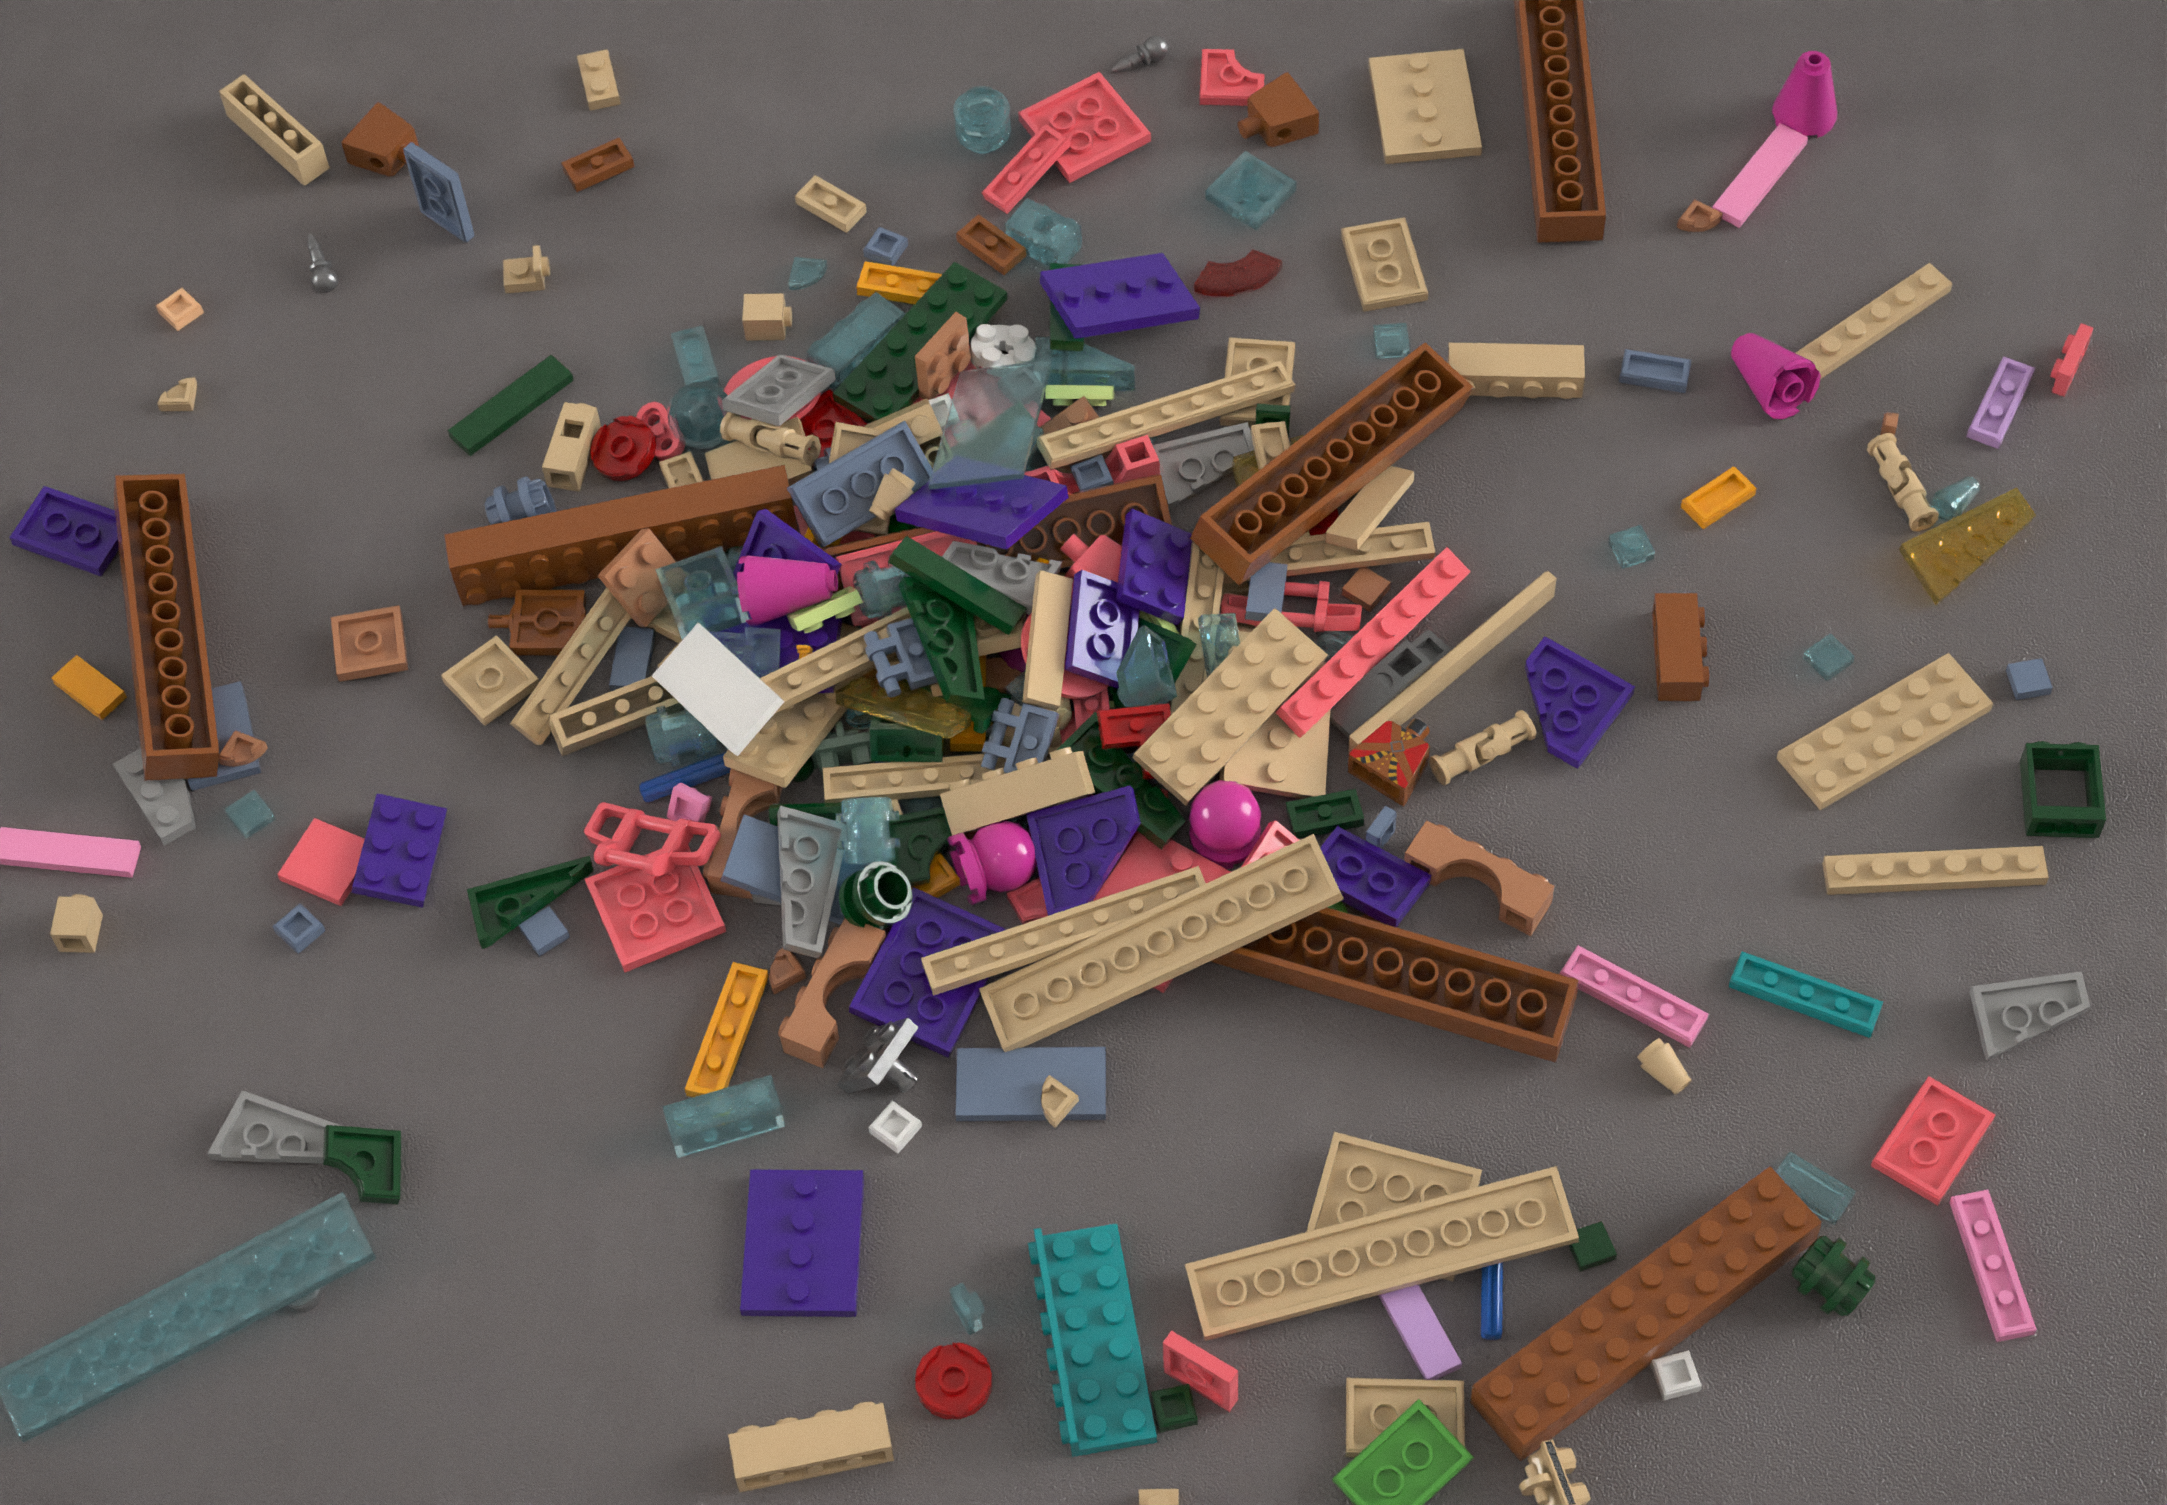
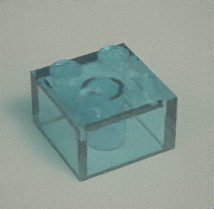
[655,546,749,640]

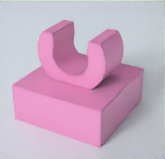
[667,783,712,823]

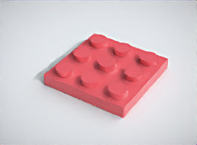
[1018,72,1151,183]
[585,846,726,973]

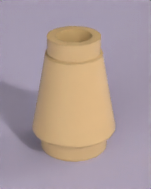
[869,468,916,522]
[1637,1038,1692,1095]

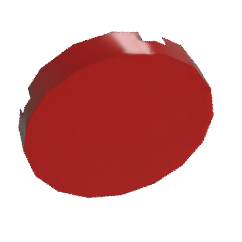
[590,416,657,481]
[915,1343,992,1419]

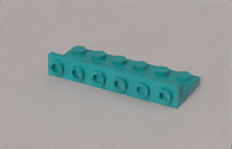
[1028,1223,1157,1457]

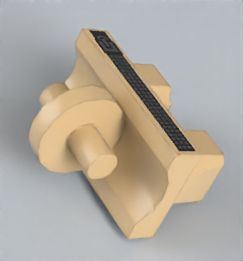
[1519,1440,1590,1505]

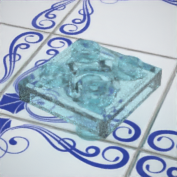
[1205,151,1297,230]

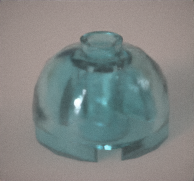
[667,382,728,449]

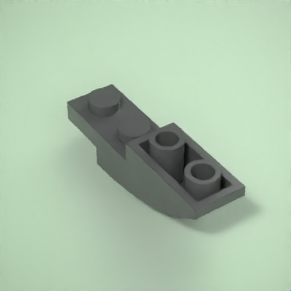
[1330,629,1451,738]

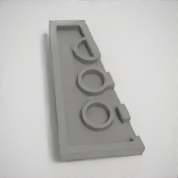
[777,806,850,959]

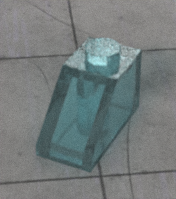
[1116,625,1177,707]

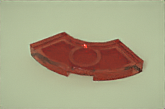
[1194,249,1282,297]

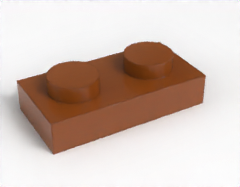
[561,137,635,192]
[956,214,1026,275]

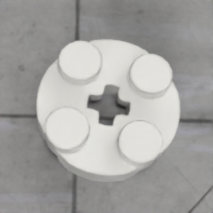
[970,324,1037,380]

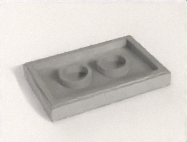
[722,354,836,426]

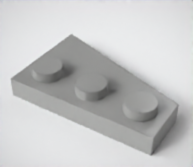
[1153,422,1256,510]
[942,541,1062,615]
[113,748,196,846]
[1969,971,2090,1061]
[207,1091,341,1164]

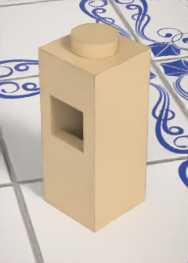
[542,402,601,492]

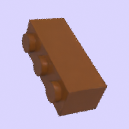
[1652,593,1709,701]

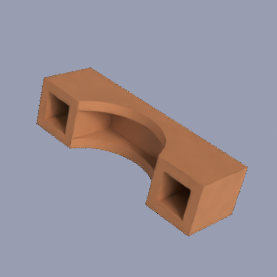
[703,769,783,900]
[1404,820,1554,936]
[778,918,886,1068]

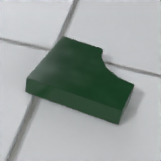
[879,807,952,887]
[323,1125,401,1204]

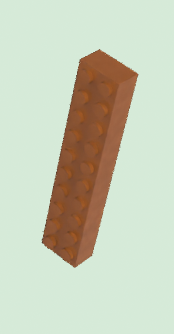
[1514,0,1606,242]
[1190,342,1473,586]
[444,465,799,606]
[114,474,219,781]
[821,474,1172,616]
[1210,907,1579,1063]
[1470,1166,1822,1462]

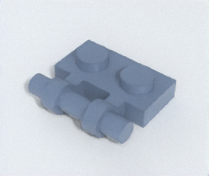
[863,618,937,697]
[981,698,1059,774]

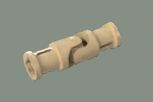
[720,412,821,466]
[1867,433,1939,531]
[1429,710,1537,785]

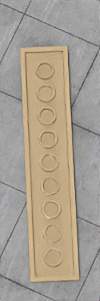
[979,834,1344,1052]
[1185,1166,1579,1341]

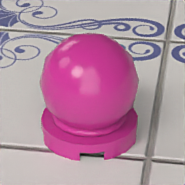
[1189,780,1261,869]
[947,820,1037,906]

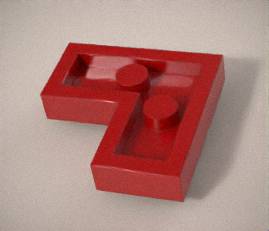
[1097,703,1171,779]

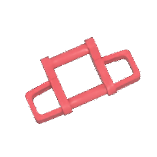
[1220,581,1362,633]
[584,802,721,877]

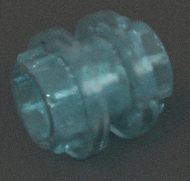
[953,86,1011,153]
[853,555,913,620]
[645,705,717,767]
[835,797,901,864]

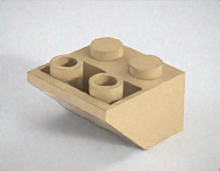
[865,398,955,474]

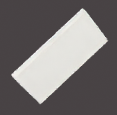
[652,623,785,756]

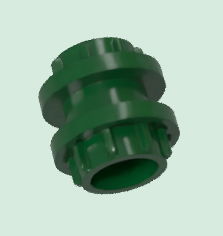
[839,861,913,930]
[1791,1236,1876,1316]

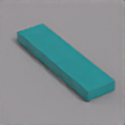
[1728,951,1883,1038]

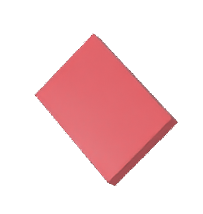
[1871,1076,1995,1206]

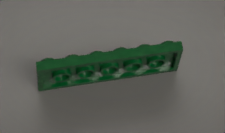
[833,261,1008,423]

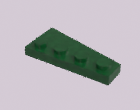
[898,576,985,708]

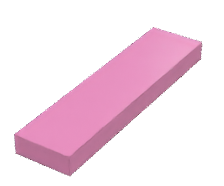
[1712,123,1808,228]
[0,827,141,878]
[1560,945,1709,1048]
[1949,1190,2037,1342]

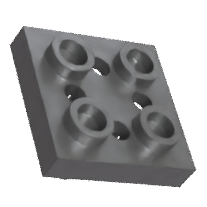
[837,1018,919,1093]

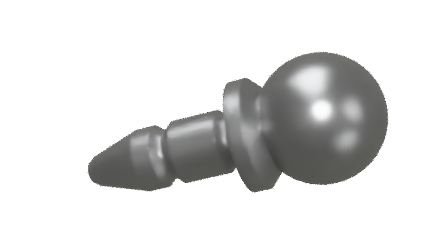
[1112,36,1168,73]
[308,233,338,293]

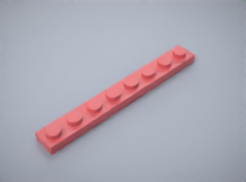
[1275,547,1471,738]

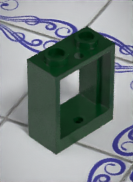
[870,692,949,762]
[2020,741,2106,838]

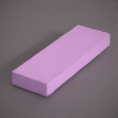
[1966,356,2035,449]
[1378,1285,1462,1380]

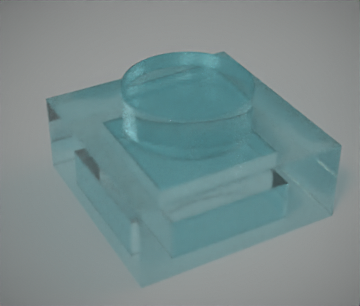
[1608,525,1655,569]
[949,1282,985,1335]

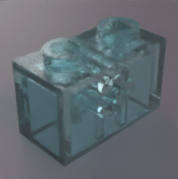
[1005,198,1082,267]

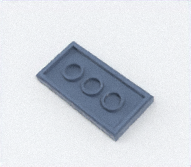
[787,421,936,548]
[720,814,873,925]
[956,1047,1106,1121]

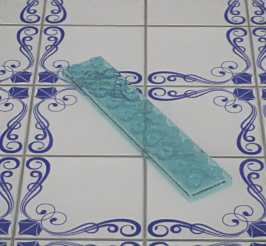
[0,1192,376,1443]

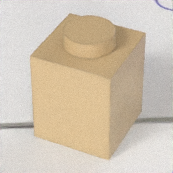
[742,293,792,341]
[50,894,103,953]

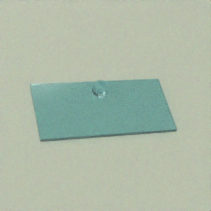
[928,360,1052,489]

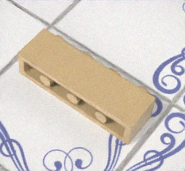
[219,74,330,186]
[1447,342,1585,399]
[549,676,686,756]
[940,747,1095,836]
[728,1402,894,1492]

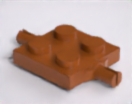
[488,590,587,656]

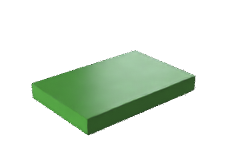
[1332,1399,1474,1505]

